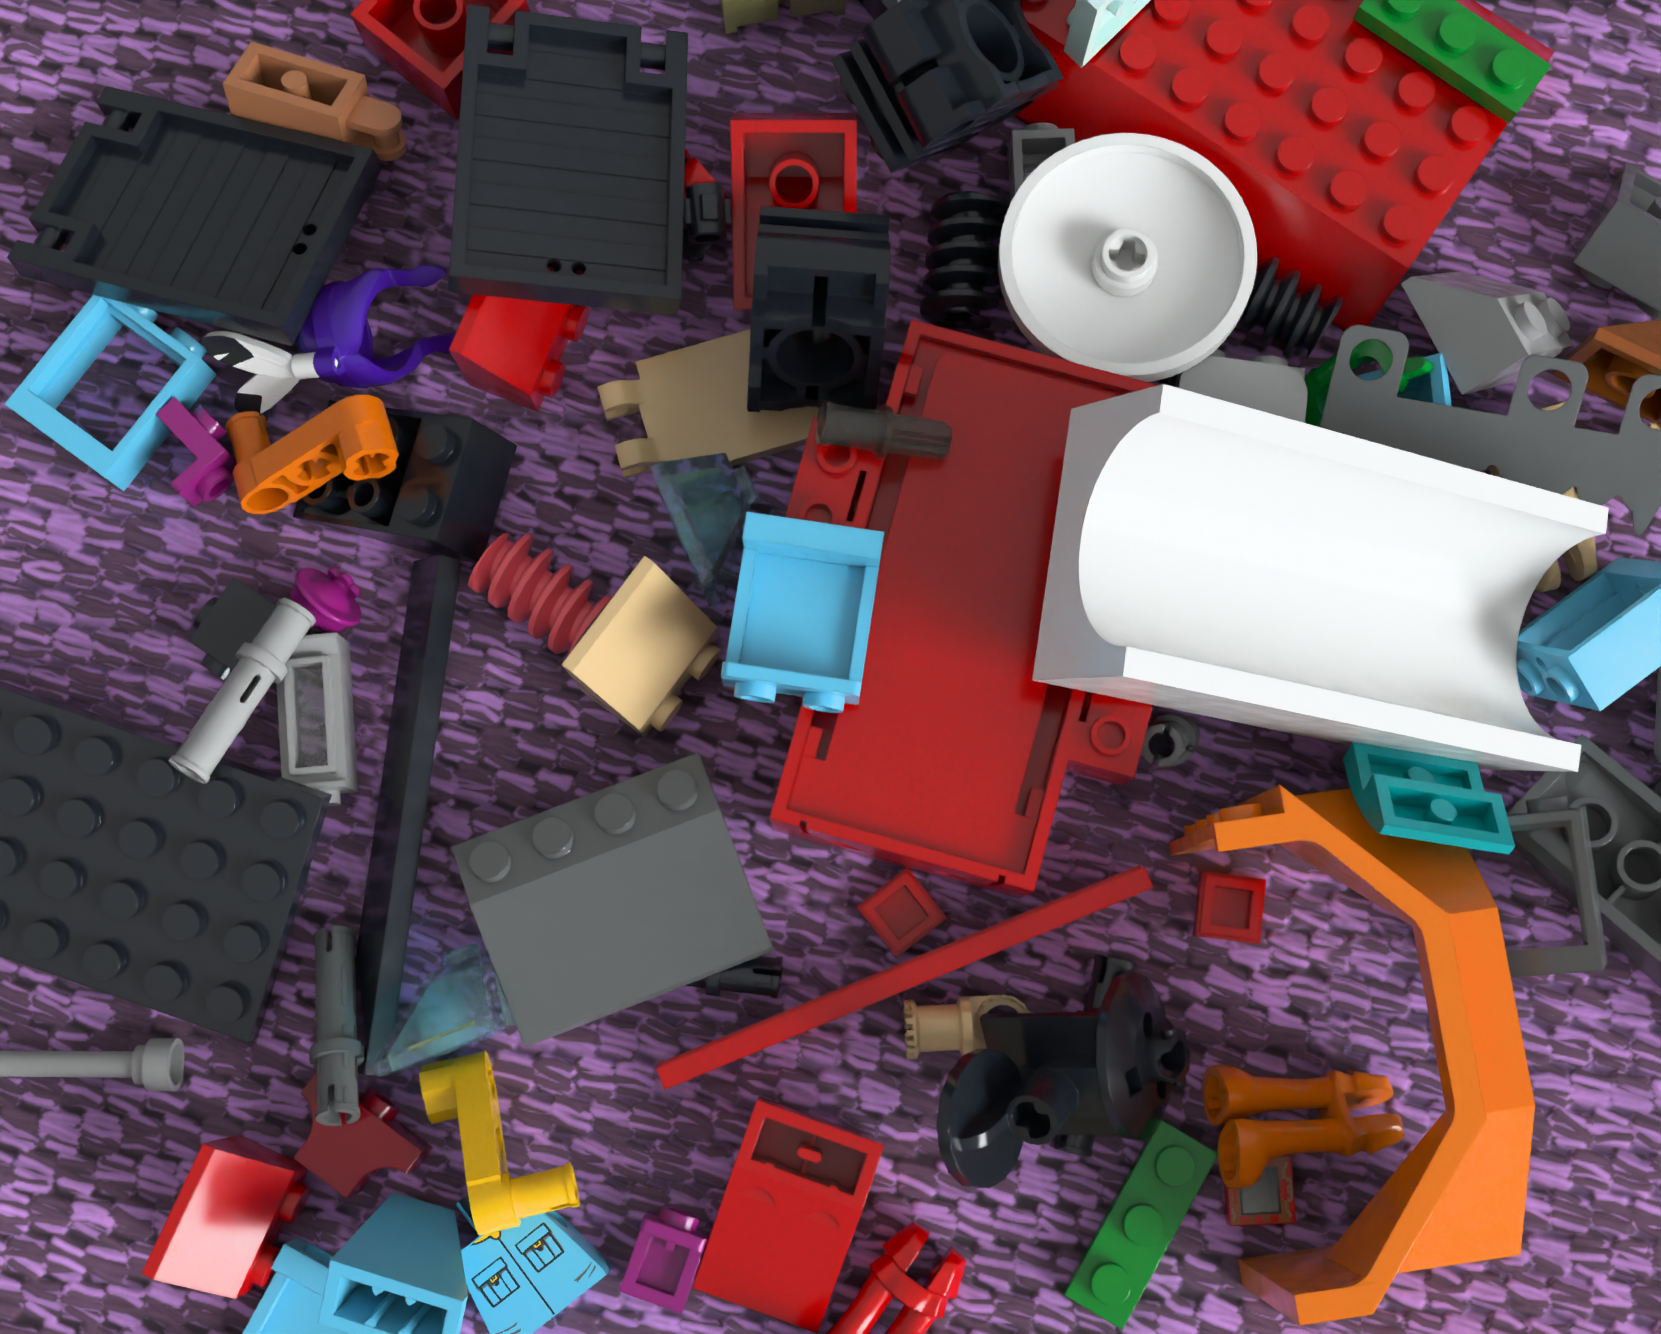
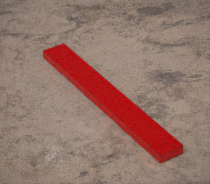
[656,865,1154,1090]

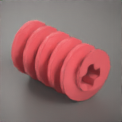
[468,532,613,655]

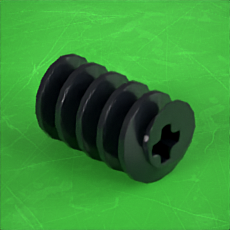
[919,191,1010,330]
[1240,246,1344,360]

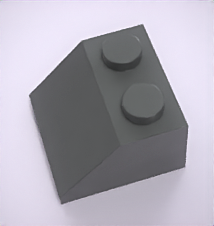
[1573,162,1661,320]

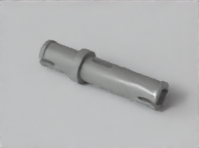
[169,598,316,784]

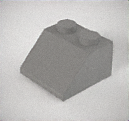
[1401,271,1574,395]

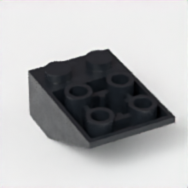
[293,400,517,563]

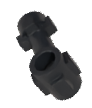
[682,183,732,261]

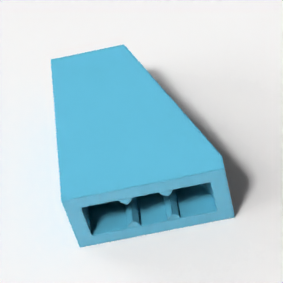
[317,1192,468,1334]

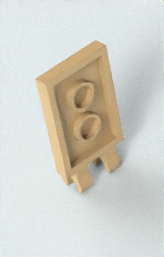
[597,329,850,484]

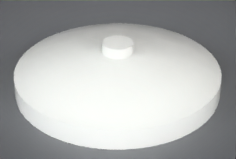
[998,133,1257,382]

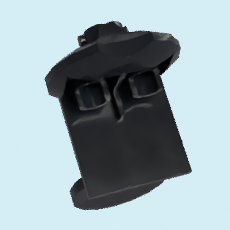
[936,971,1190,1188]

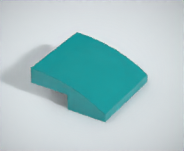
[1343,742,1515,855]

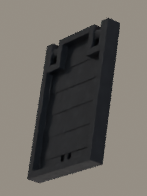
[448,4,688,315]
[7,86,382,346]

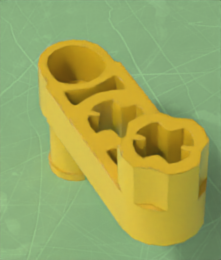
[419,1050,580,1236]

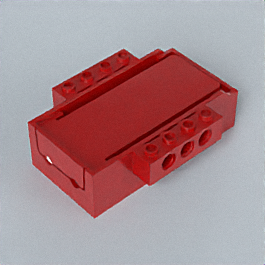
[769,319,1157,899]

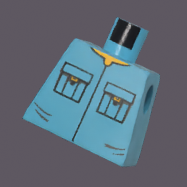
[456,1194,613,1334]

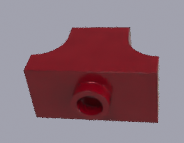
[294,1072,433,1198]

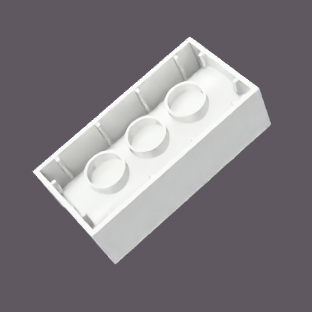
[1032,384,1609,772]

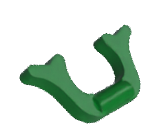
[1304,339,1433,427]

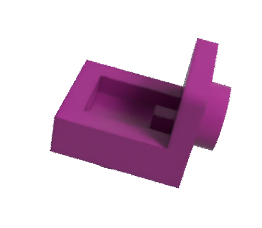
[156,397,237,507]
[619,1205,710,1314]

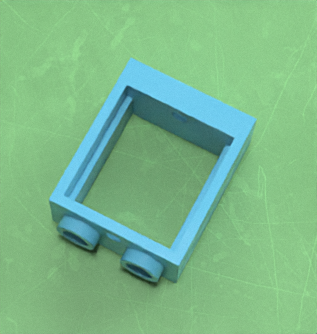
[5,295,217,491]
[1516,558,1661,711]

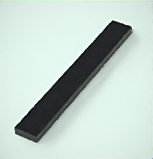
[355,555,461,1076]

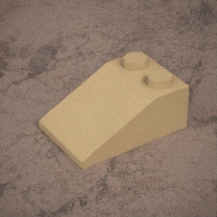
[562,556,721,738]

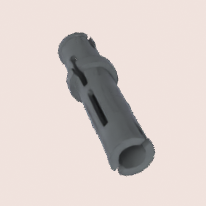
[309,925,364,1126]

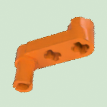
[225,395,399,514]

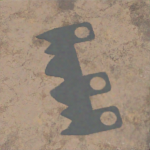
[1320,325,1661,537]

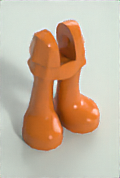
[1202,1065,1404,1190]

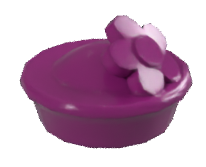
[290,566,362,633]

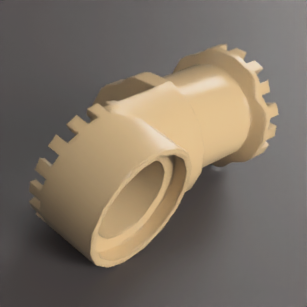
[904,995,1030,1059]

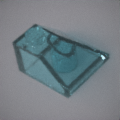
[650,453,759,608]
[373,943,517,1077]

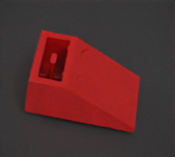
[692,1096,885,1333]

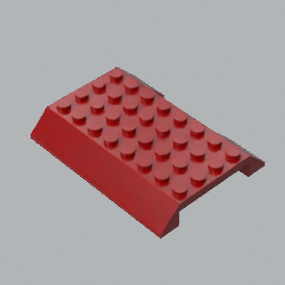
[1014,0,1554,331]

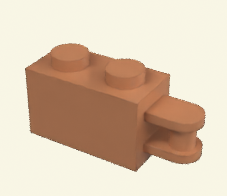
[222,41,407,161]

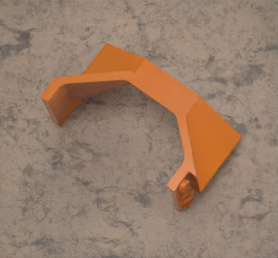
[1168,784,1535,1326]

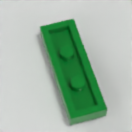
[1353,0,1552,124]
[1062,1120,1217,1330]

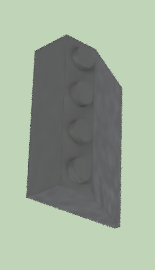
[452,752,774,1047]

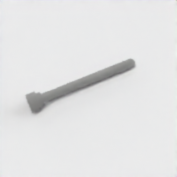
[0,1038,185,1091]

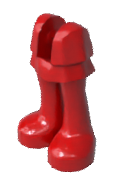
[826,1222,966,1334]

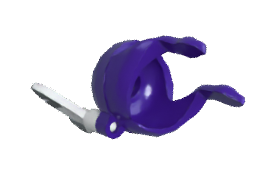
[202,264,456,414]

